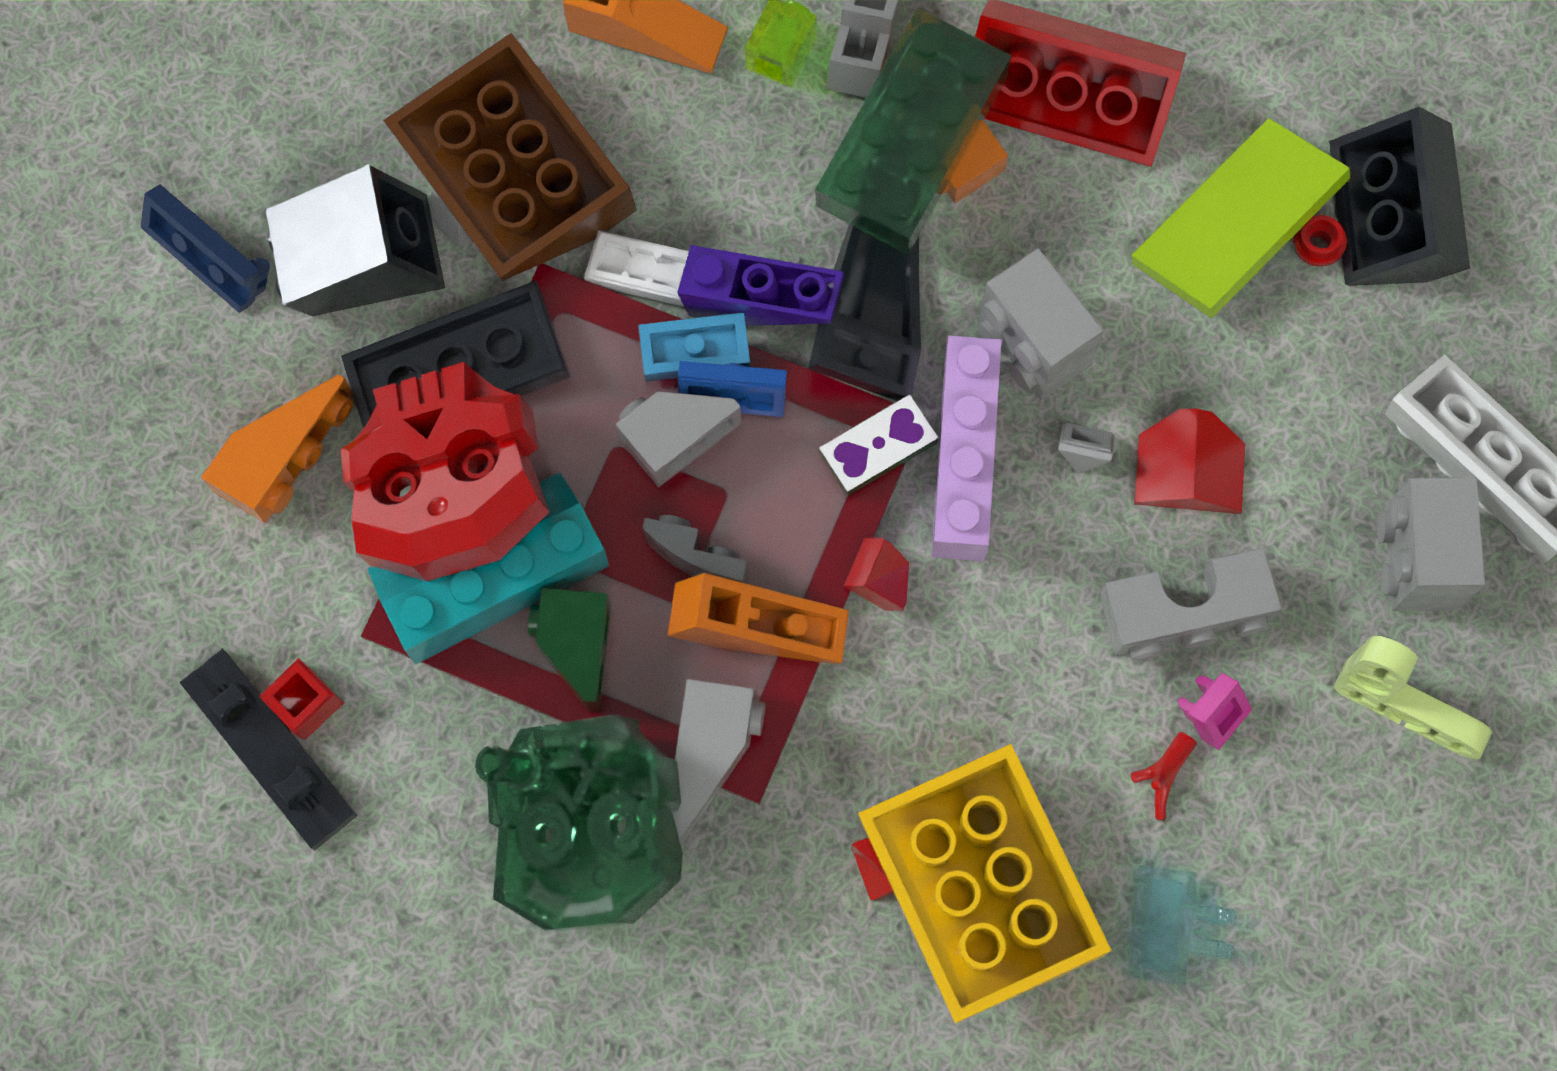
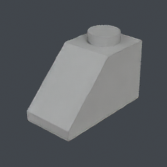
[615,392,742,488]

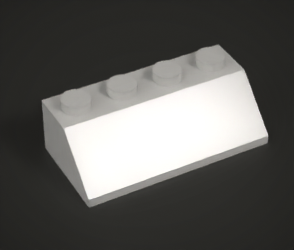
[1385,354,1557,563]

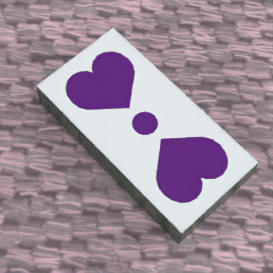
[819,395,938,497]

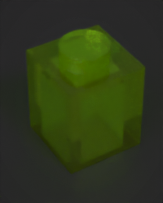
[745,0,817,88]

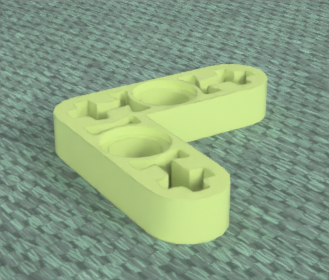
[1334,636,1492,759]

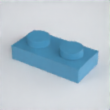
[639,313,750,382]

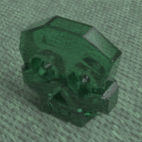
[475,715,683,931]

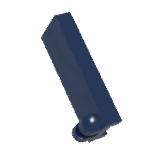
[140,184,270,313]

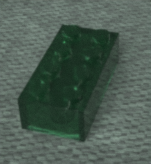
[815,7,1011,255]

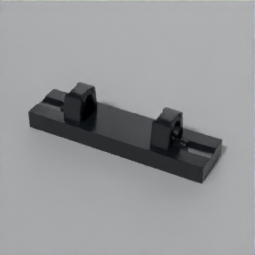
[179,648,358,851]

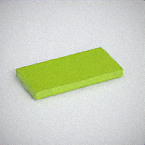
[1131,118,1350,319]

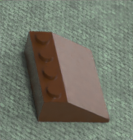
[383,33,637,281]

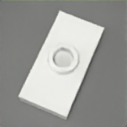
[584,230,689,307]

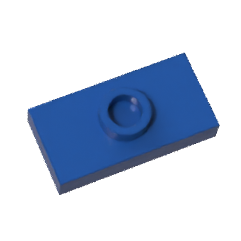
[678,361,787,417]

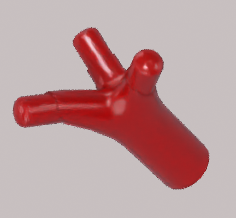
[1131,732,1197,820]

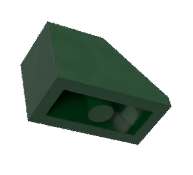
[528,588,612,712]

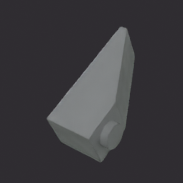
[662,679,765,849]

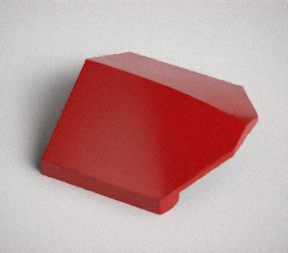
[1134,408,1245,514]

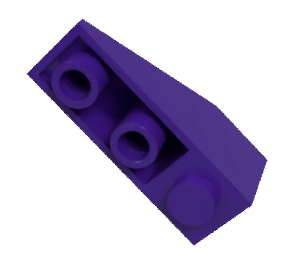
[677,245,844,326]

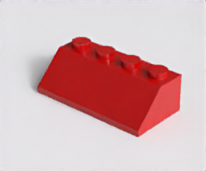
[961,0,1186,167]

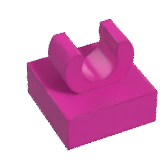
[1177,672,1253,750]

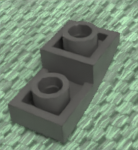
[643,515,748,583]

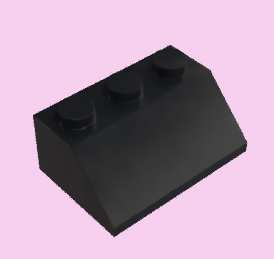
[1329,107,1470,286]

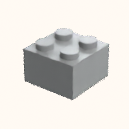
[978,248,1104,400]
[1377,477,1485,611]

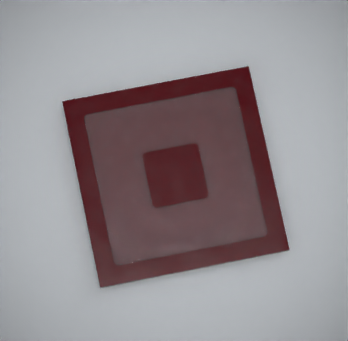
[361,263,925,805]

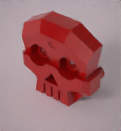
[341,362,549,581]

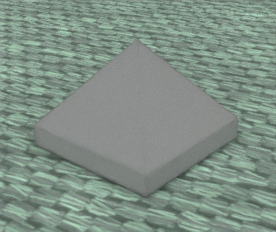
[1058,422,1114,473]

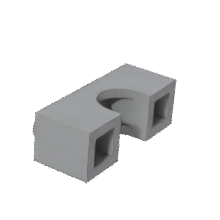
[1099,548,1282,661]

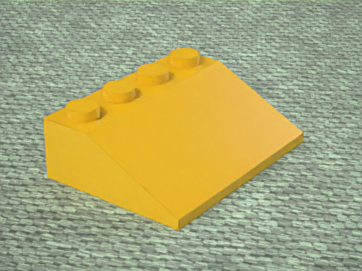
[858,744,1112,1024]

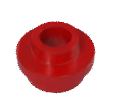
[1293,215,1347,267]

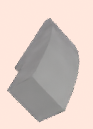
[826,0,901,99]

